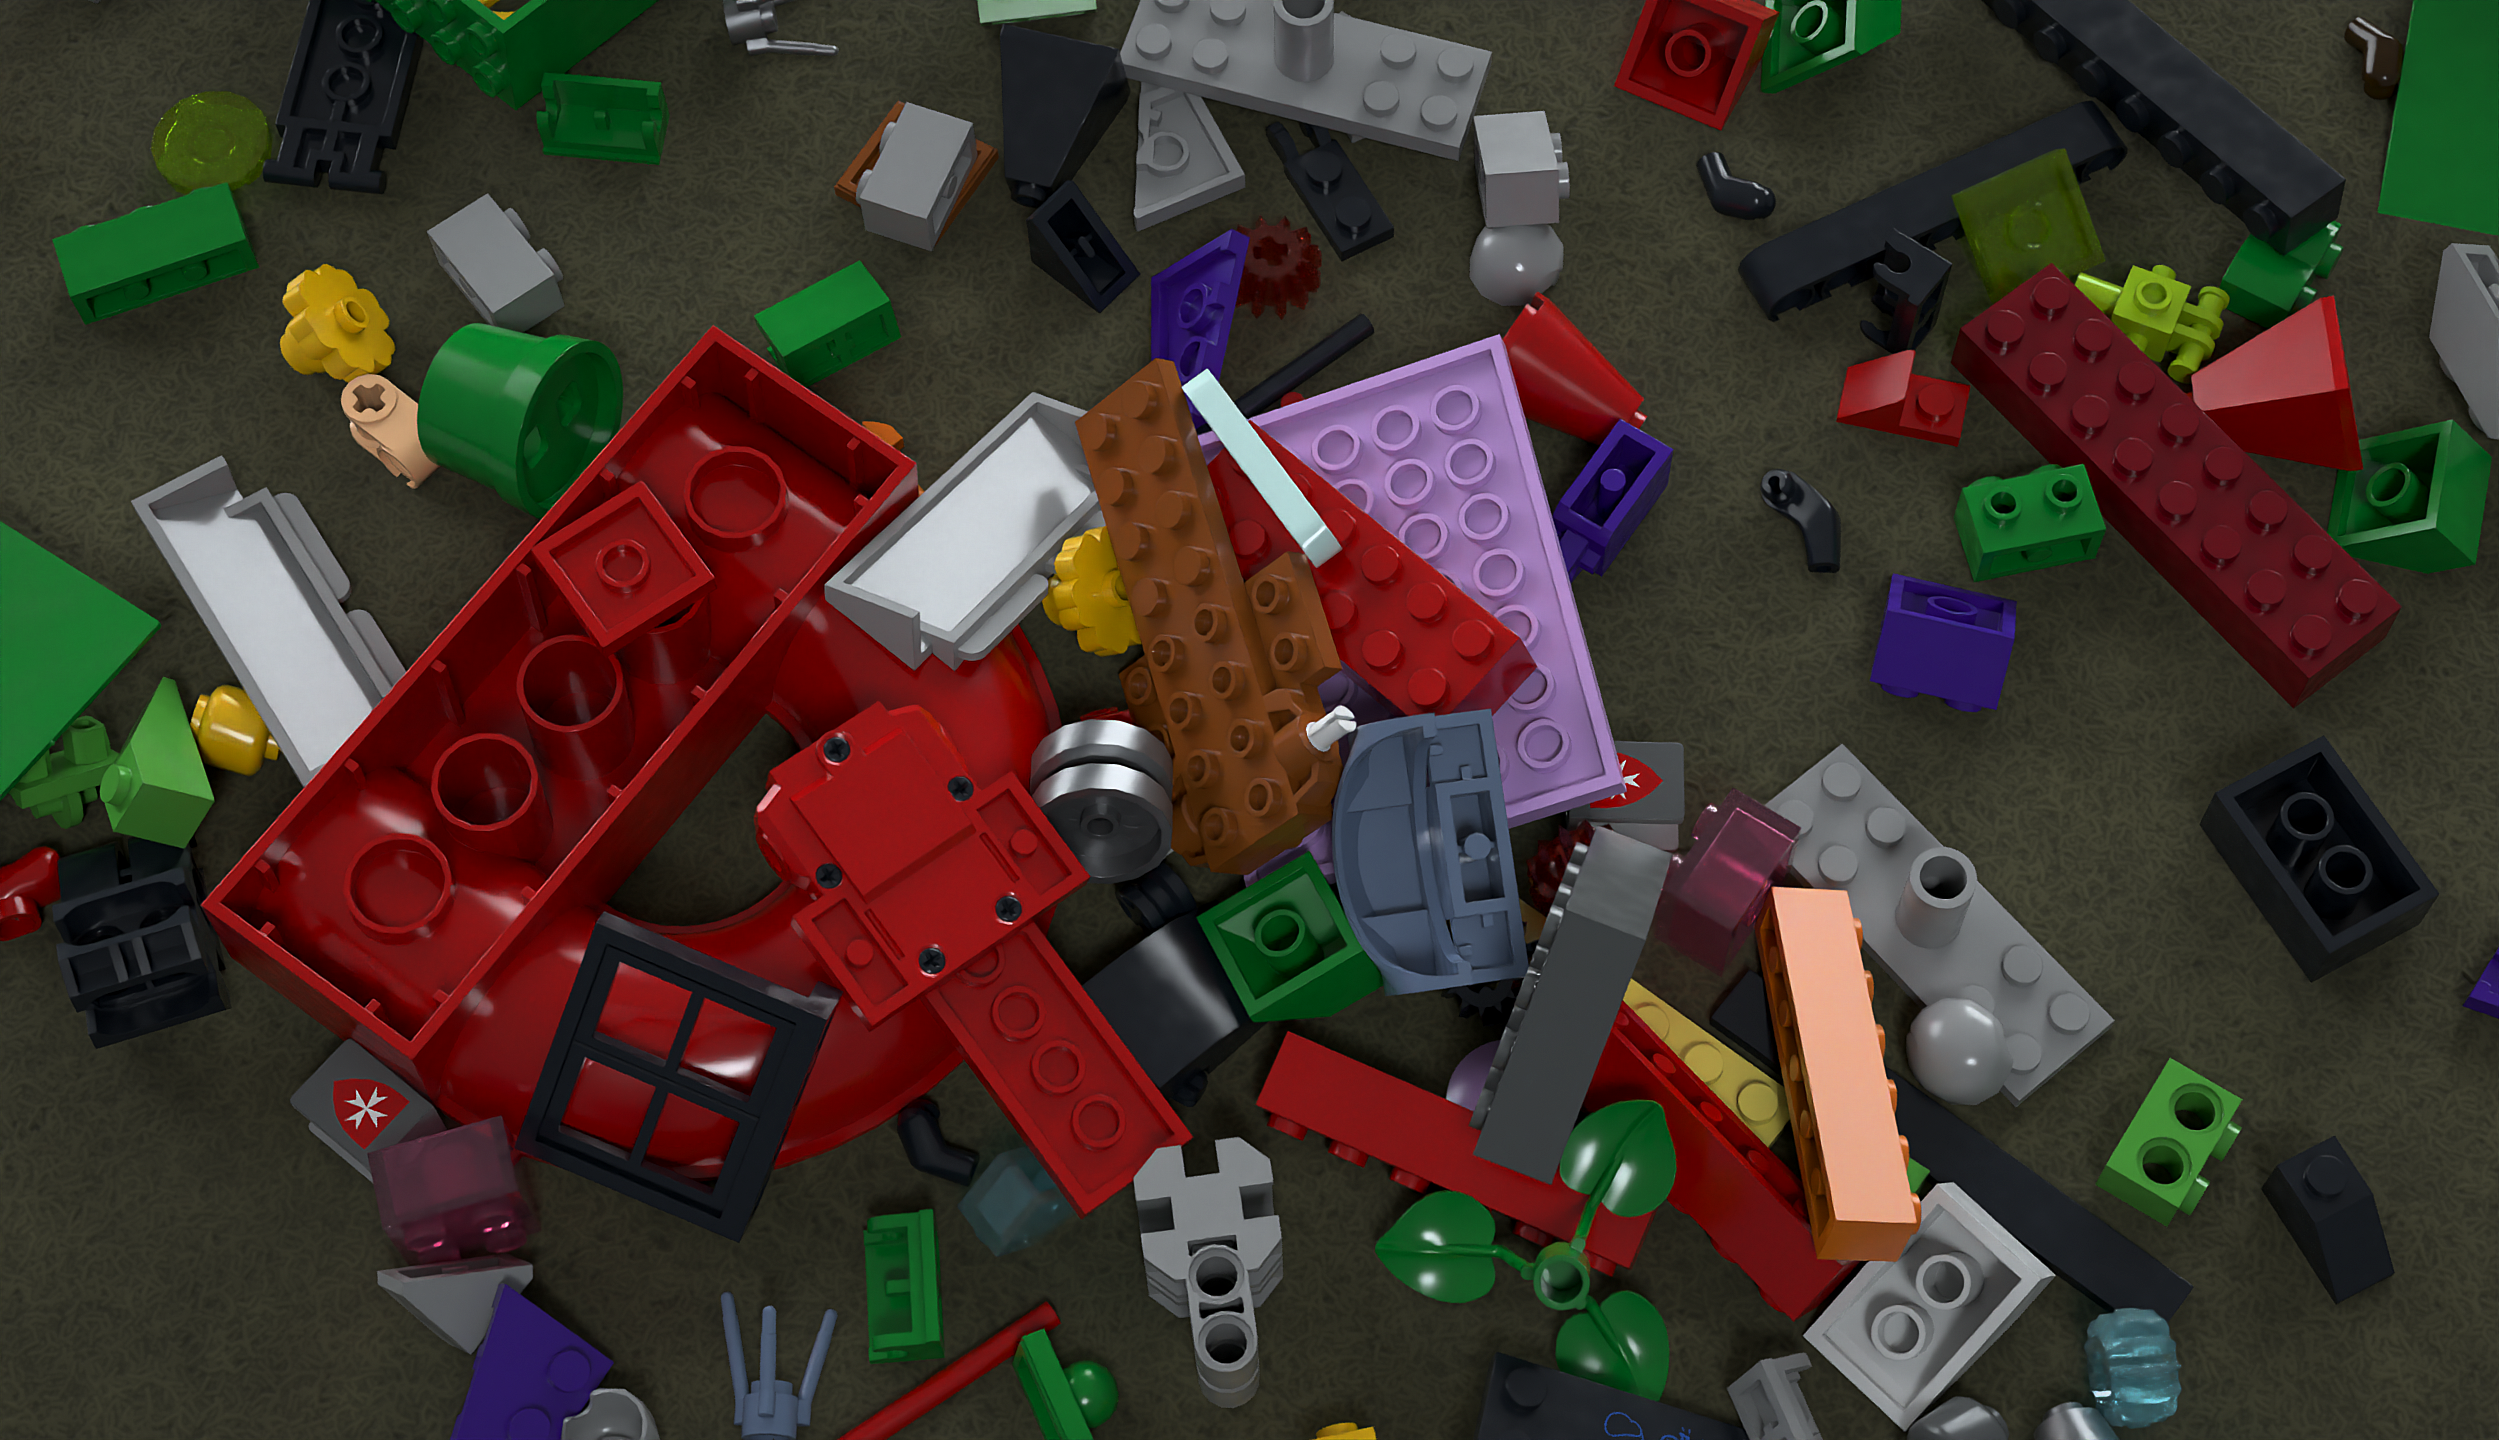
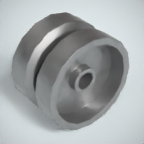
[1030,719,1173,884]

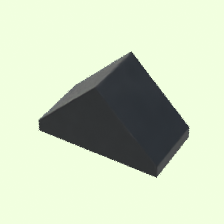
[1026,181,1140,313]

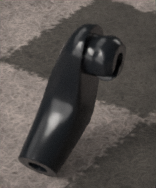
[1760,468,1841,573]

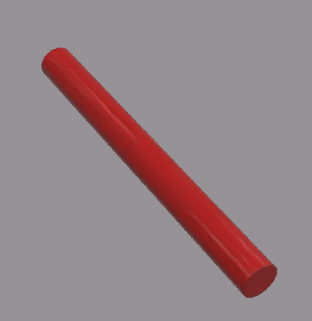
[836,1301,1061,1440]

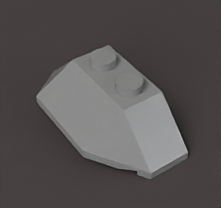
[2429,243,2499,440]

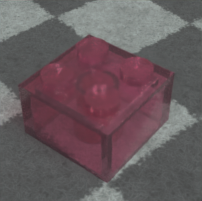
[1654,787,1802,977]
[367,1116,542,1267]

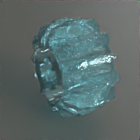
[2084,1307,2182,1428]

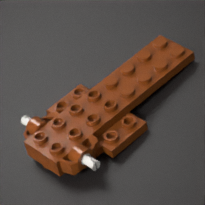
[1075,358,1357,875]

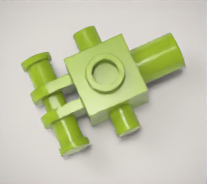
[2075,265,2230,384]

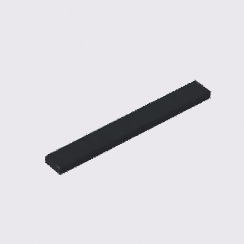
[1709,969,2194,1344]

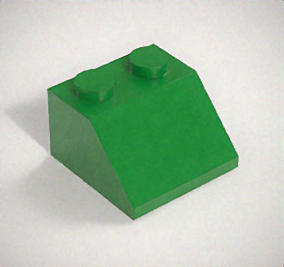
[2327,419,2492,574]

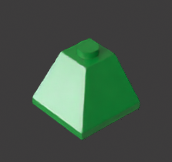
[1761,0,1902,94]
[1196,851,1383,1022]

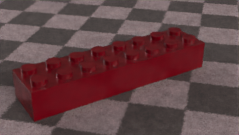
[1951,263,2402,709]

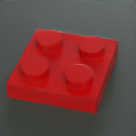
[530,480,717,658]

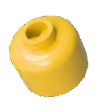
[190,685,281,776]

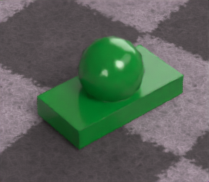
[1012,1329,1119,1440]

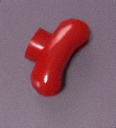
[0,846,61,941]

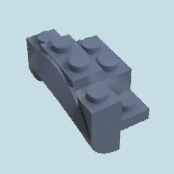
[1332,709,1529,996]

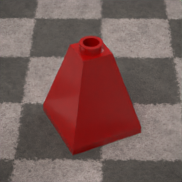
[2185,295,2363,471]

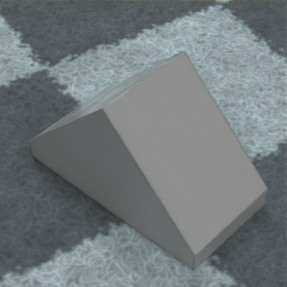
[377,1253,533,1354]

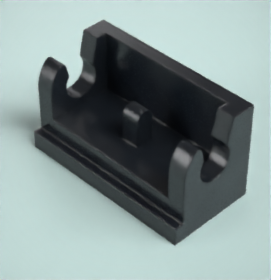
[1860,229,1952,354]

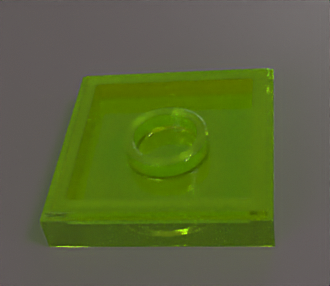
[1951,148,2106,304]

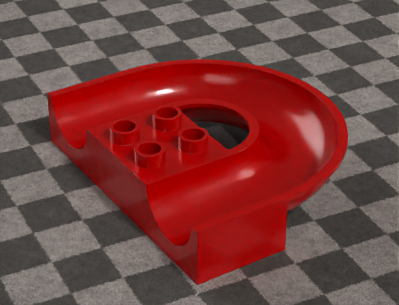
[201,325,1062,1182]

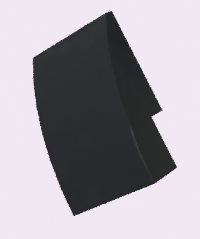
[1082,899,1269,1101]

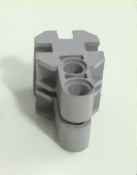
[1133,1137,1283,1408]

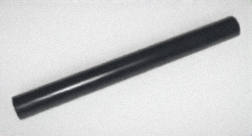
[1196,314,1374,436]

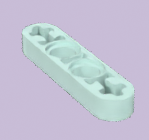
[1181,369,1343,568]

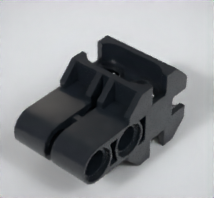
[52,835,232,1049]

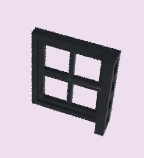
[514,911,844,1243]

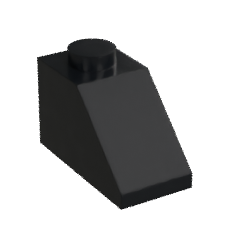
[2261,1136,2395,1305]

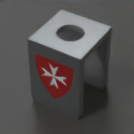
[1565,741,1685,852]
[290,1039,449,1197]

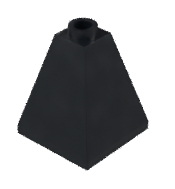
[1000,24,1131,209]

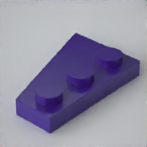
[1151,229,1250,429]
[450,1283,614,1440]

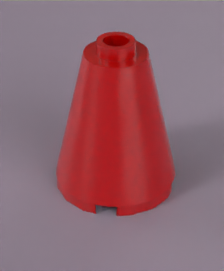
[1502,291,1648,447]

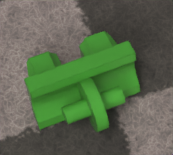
[9,716,119,829]

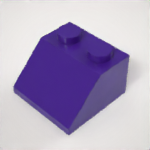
[1870,573,2017,712]

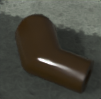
[2344,17,2404,100]

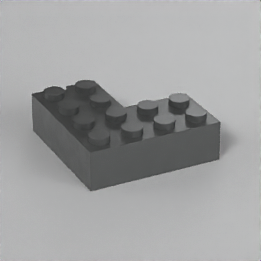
[1469,825,1673,1185]

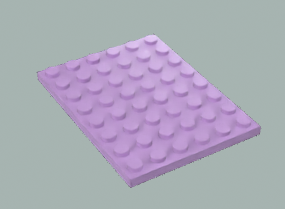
[1198,334,1627,888]

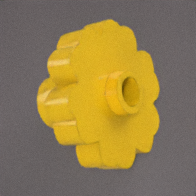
[280,264,395,383]
[1042,526,1142,657]

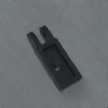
[1265,121,1394,262]

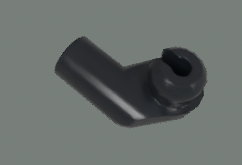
[897,1099,980,1187]

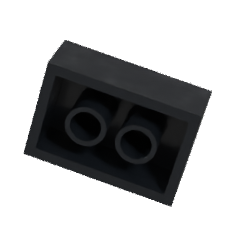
[2199,735,2439,983]

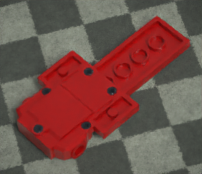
[754,701,1193,1220]

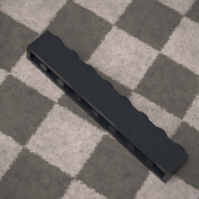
[1981,0,2346,256]

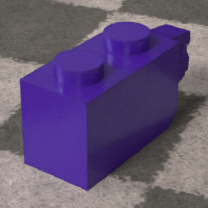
[1552,419,1674,584]

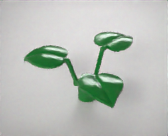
[1375,1100,1676,1402]

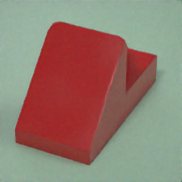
[1836,350,1970,447]

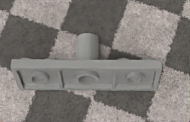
[1120,0,1492,161]
[1746,744,2115,1107]

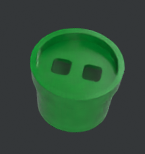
[417,323,623,520]

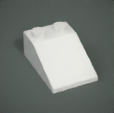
[1803,1182,2056,1432]

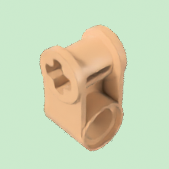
[341,374,440,489]

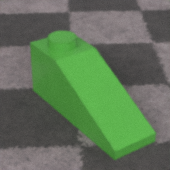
[100,677,215,849]

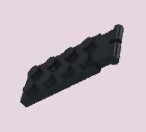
[263,0,424,195]

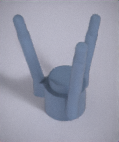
[721,1292,837,1440]

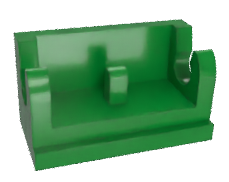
[536,72,670,165]
[754,260,901,388]
[863,1209,945,1364]

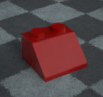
[1614,0,1779,131]

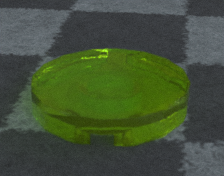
[151,91,273,195]

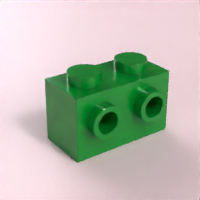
[1953,464,2106,582]

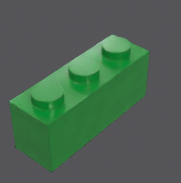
[52,182,259,325]

